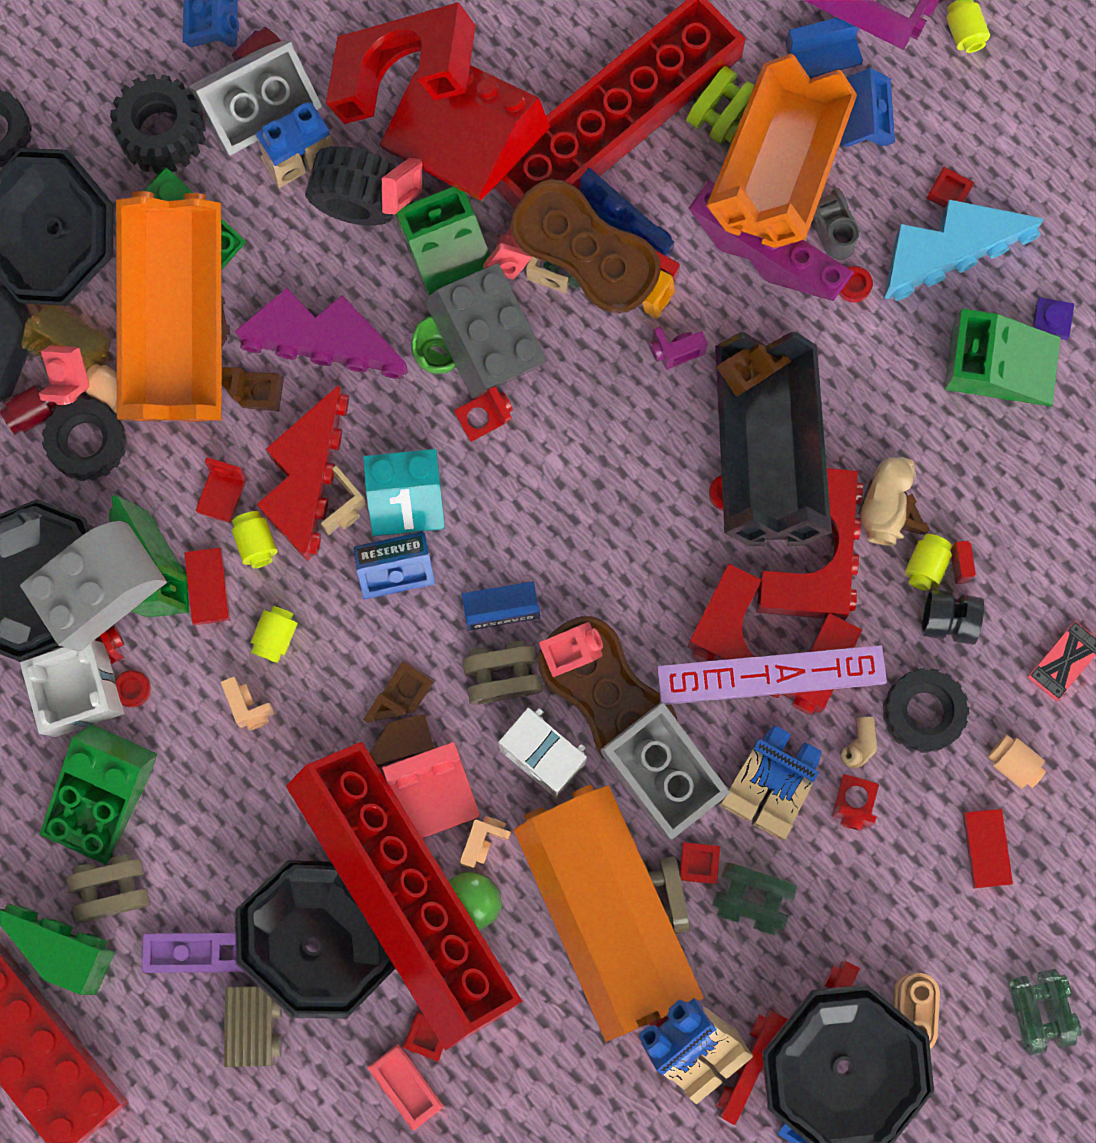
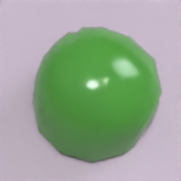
[411,316,456,374]
[448,872,502,930]

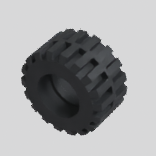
[110,74,206,174]
[305,146,396,226]

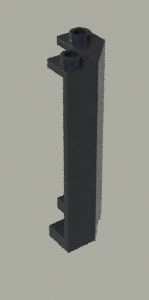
[715,332,832,546]

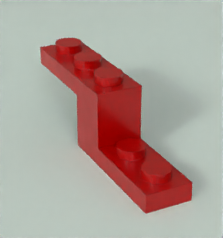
[716,961,860,1125]

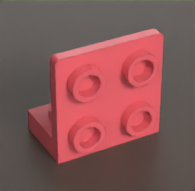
[383,742,480,839]

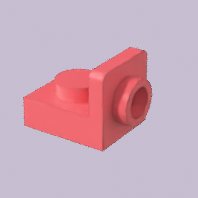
[484,227,532,280]
[39,345,90,405]
[538,622,603,677]

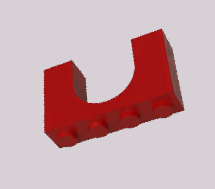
[325,2,476,124]
[757,468,863,621]
[687,564,863,715]

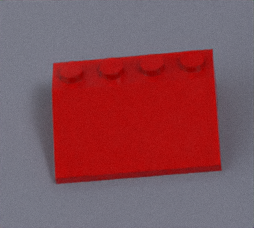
[380,65,550,201]

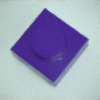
[1033,297,1074,340]

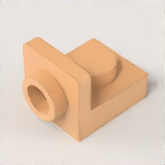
[221,676,275,730]
[460,816,511,869]

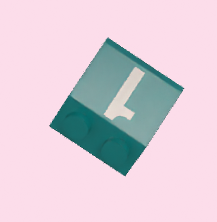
[363,449,445,537]

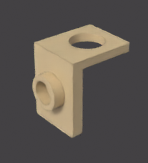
[526,256,569,293]
[321,465,366,535]

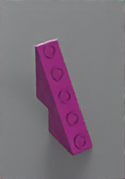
[688,181,853,301]
[235,288,408,379]

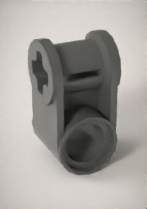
[811,188,860,260]

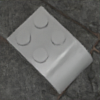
[189,41,322,156]
[20,521,167,652]
[600,702,730,840]

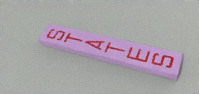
[657,645,887,705]

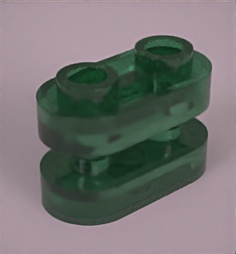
[712,862,798,936]
[1008,968,1082,1056]

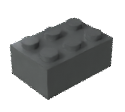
[424,263,547,399]

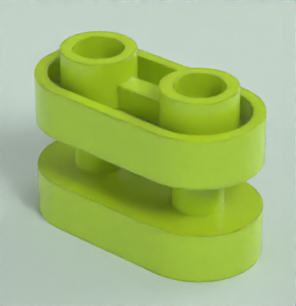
[686,66,755,145]

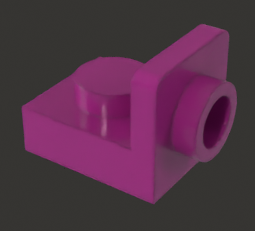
[649,326,708,370]

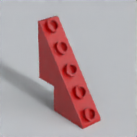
[257,385,349,561]

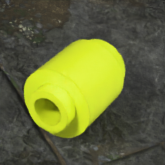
[946,0,990,53]
[231,511,278,568]
[904,534,952,591]
[250,606,298,663]

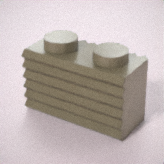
[224,987,282,1067]

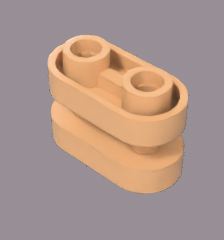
[893,973,940,1049]

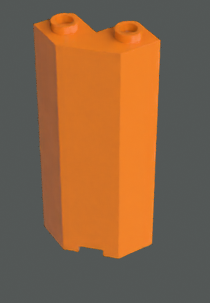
[706,54,857,248]
[116,191,222,422]
[513,784,704,1042]

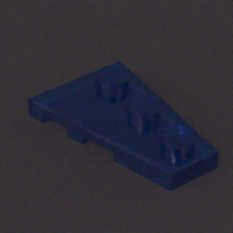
[580,168,674,257]

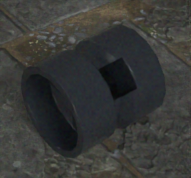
[921,589,984,645]

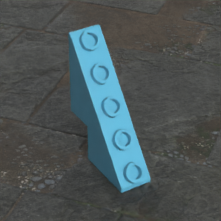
[884,200,1043,301]

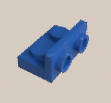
[183,0,239,48]

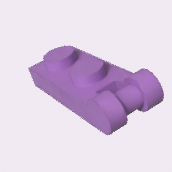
[142,933,244,973]

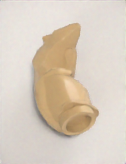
[861,457,917,546]

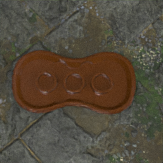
[510,179,661,314]
[538,616,678,758]

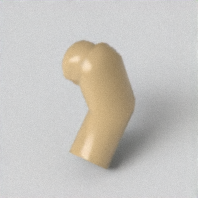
[841,717,877,769]

